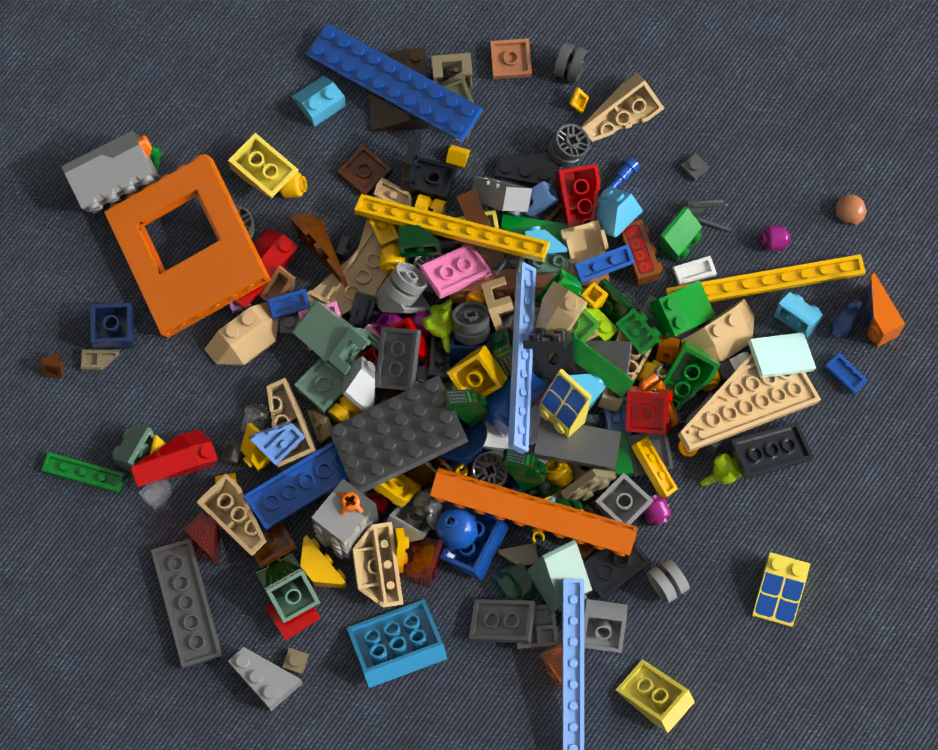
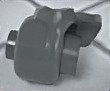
[412,489,444,530]

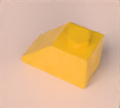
[240,422,271,471]

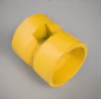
[415,194,447,214]
[328,395,363,424]

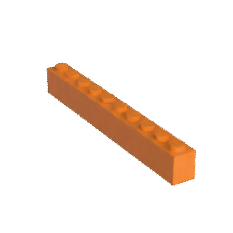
[430,468,637,556]

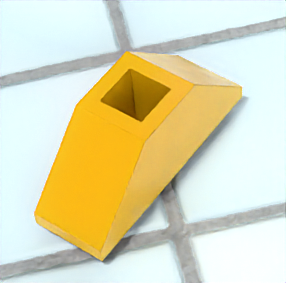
[300,535,347,589]

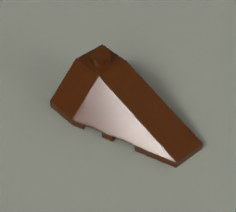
[290,213,348,288]

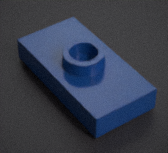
[267,288,311,319]
[824,352,868,395]

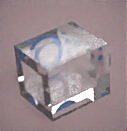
[139,480,173,511]

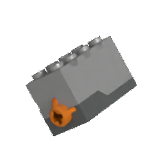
[61,131,160,214]
[311,479,379,562]

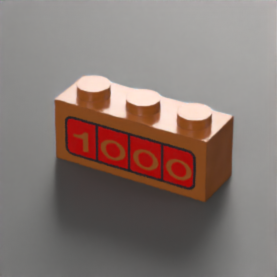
[619,219,663,286]

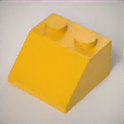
[447,345,508,396]

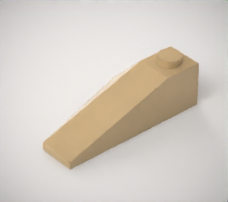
[581,73,664,142]
[532,281,588,364]
[197,474,267,556]

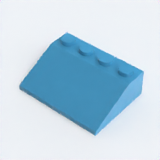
[347,599,447,688]

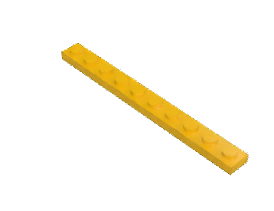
[354,194,550,262]
[666,254,866,302]

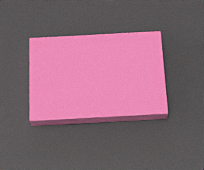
[419,244,492,299]

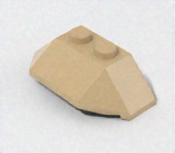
[680,299,755,362]
[204,302,280,366]
[352,522,403,608]

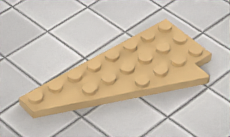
[678,353,821,453]

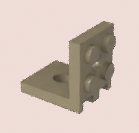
[561,463,618,501]

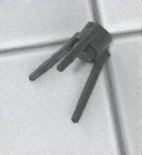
[687,199,731,232]
[494,253,525,276]

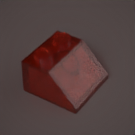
[184,512,221,566]
[405,538,444,588]

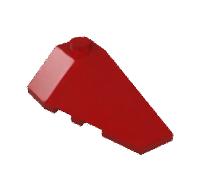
[555,164,601,228]
[235,230,299,310]
[130,429,218,488]

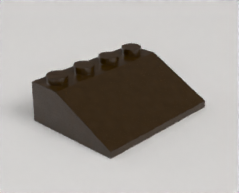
[369,48,429,132]

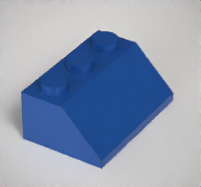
[484,373,547,436]
[440,507,509,581]

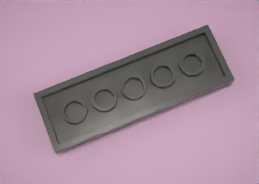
[151,538,223,669]

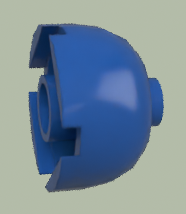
[435,508,478,550]

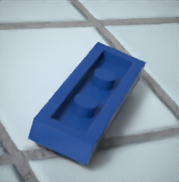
[573,244,635,283]

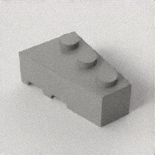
[472,177,532,215]
[228,647,303,711]

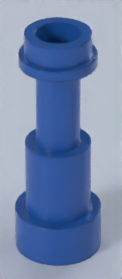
[602,157,640,191]

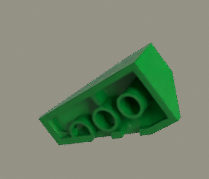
[663,340,720,411]

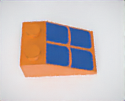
[865,273,905,347]

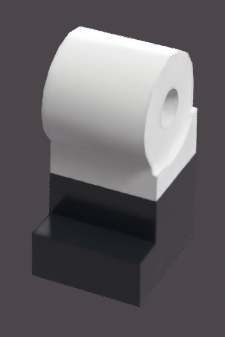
[718,352,749,385]

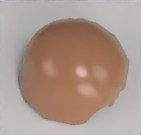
[835,194,867,225]

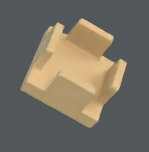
[559,220,609,267]

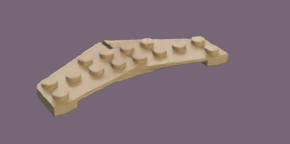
[307,177,412,317]

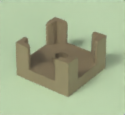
[431,53,473,90]

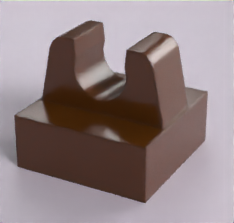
[41,353,64,379]

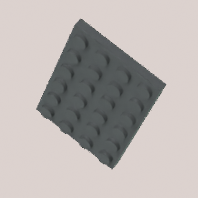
[329,375,469,493]

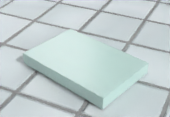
[748,333,816,378]

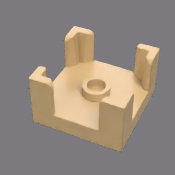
[481,276,515,332]

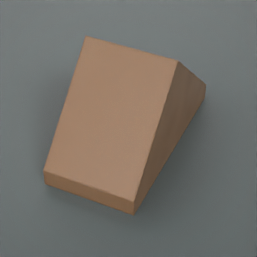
[260,266,295,303]

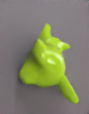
[423,299,453,353]
[700,454,742,486]

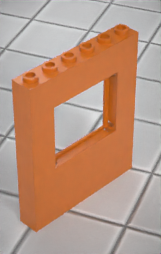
[104,154,271,338]

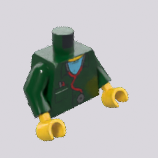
[529,479,585,544]

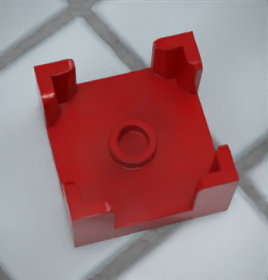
[626,386,673,435]

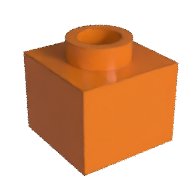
[656,335,680,364]

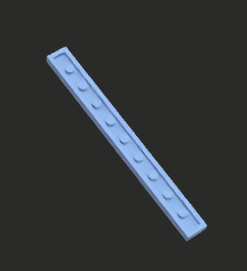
[508,261,536,454]
[562,579,584,750]

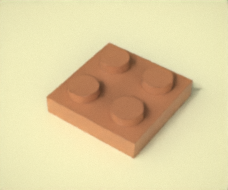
[490,38,532,80]

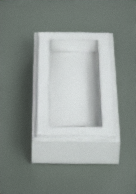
[672,256,717,286]

